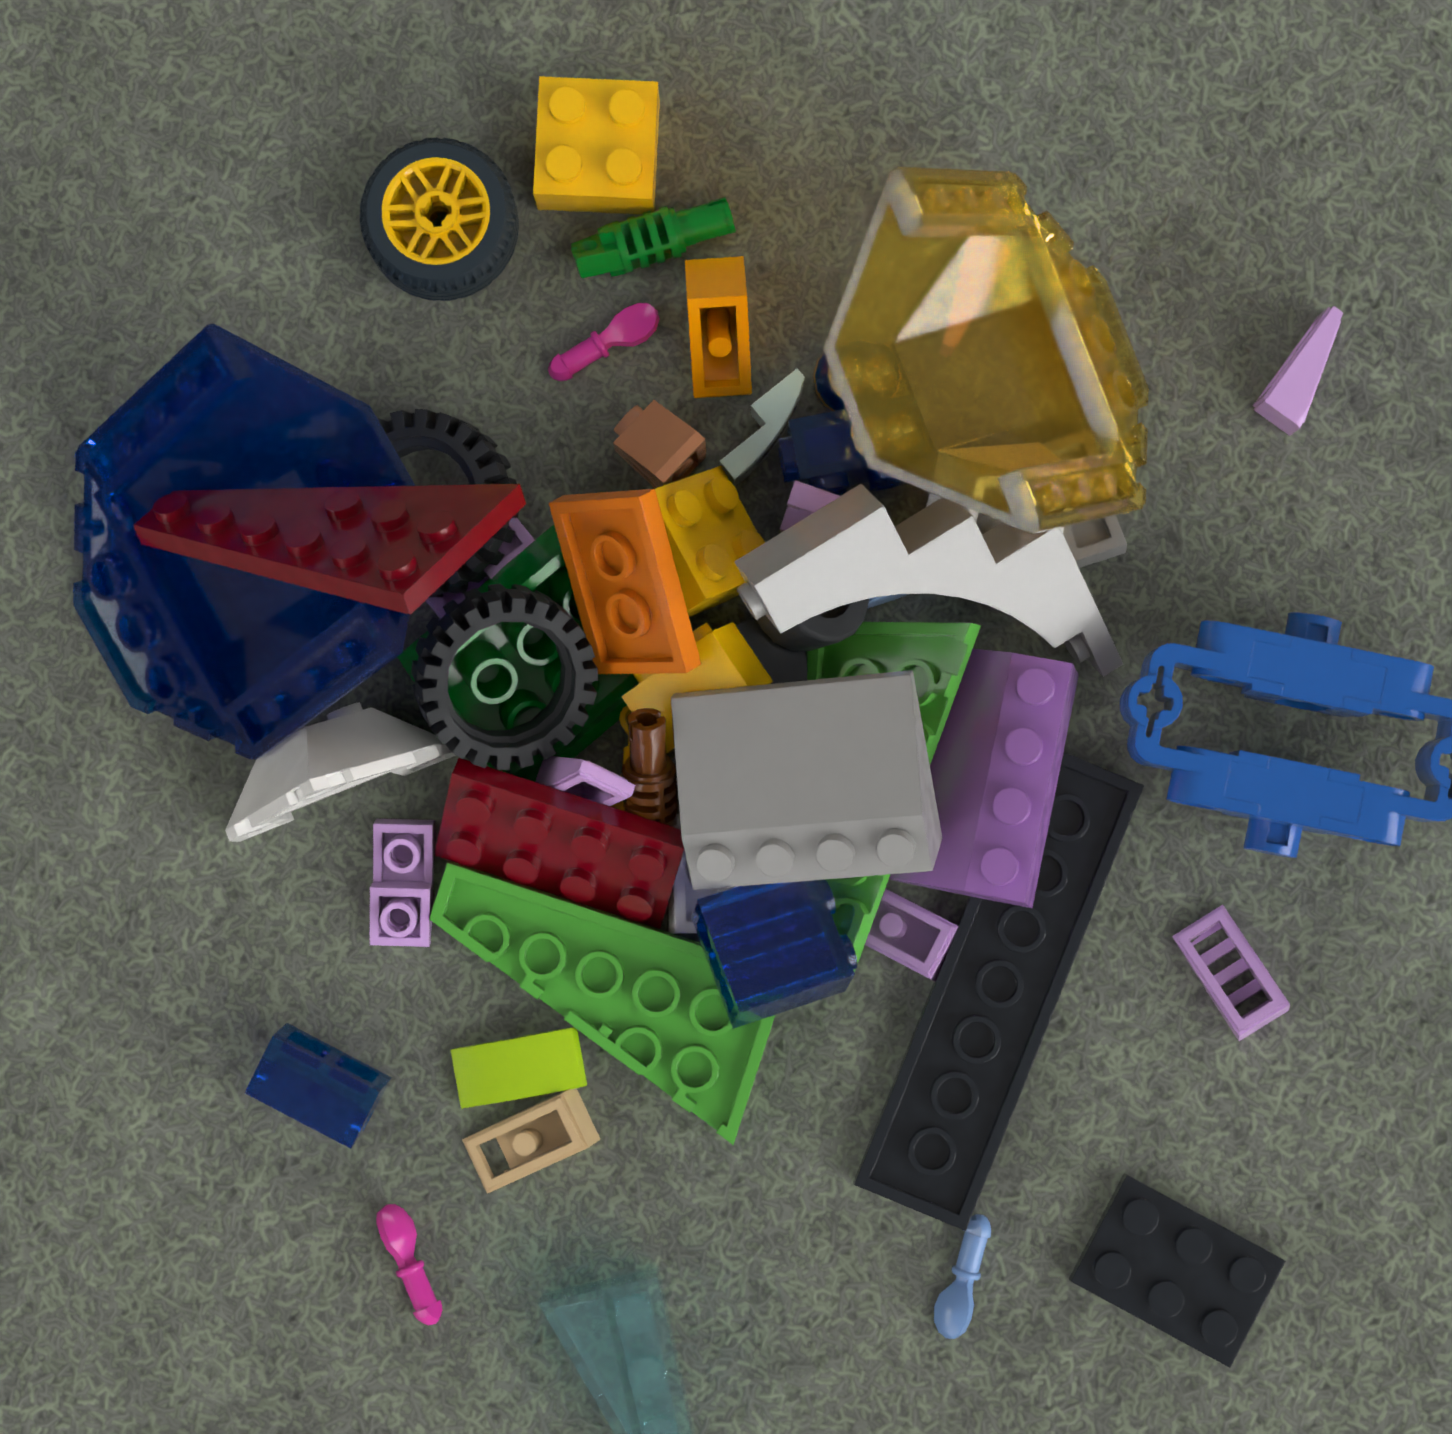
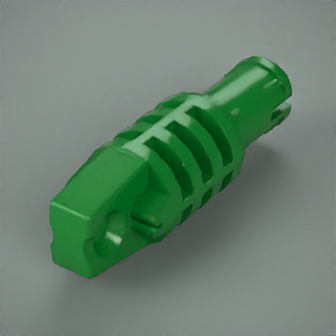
[571,197,736,278]

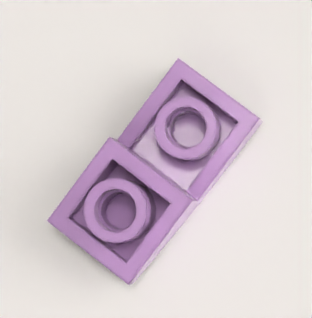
[370,819,435,947]

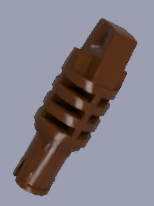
[621,708,678,827]

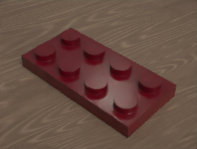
[434,757,684,929]

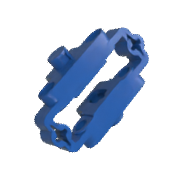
[1120,612,1452,858]

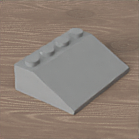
[671,670,943,890]

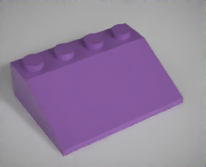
[889,649,1079,908]

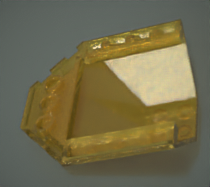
[823,167,1149,534]

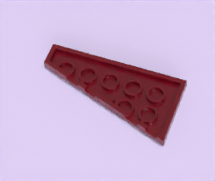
[133,484,526,615]

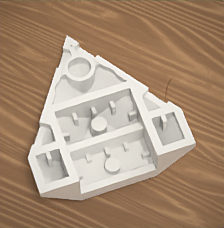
[225,702,456,842]

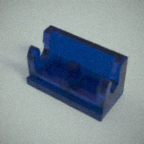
[245,1023,392,1149]

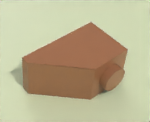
[613,400,706,488]

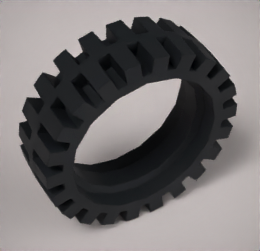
[411,584,598,770]

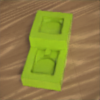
[450,1027,587,1109]

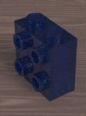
[778,397,920,496]
[691,880,858,1029]

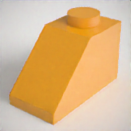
[685,256,752,398]

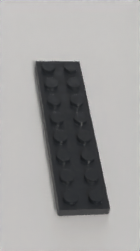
[853,752,1144,1231]

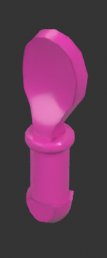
[548,303,660,381]
[376,1204,442,1326]

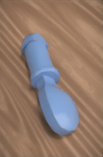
[934,1214,991,1339]

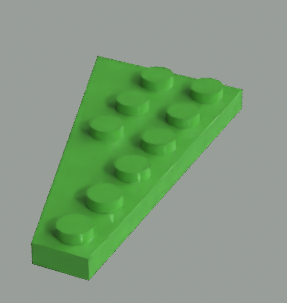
[788,622,981,982]
[429,861,789,1145]

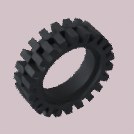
[328,409,519,598]

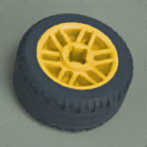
[359,137,519,301]

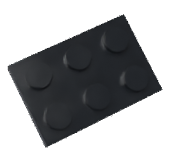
[1069,1173,1286,1368]

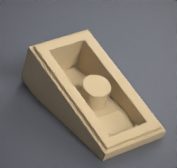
[462,1088,600,1194]

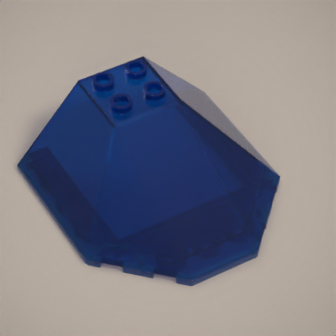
[73,323,416,760]

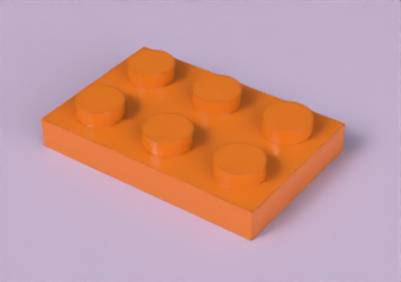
[549,489,701,674]

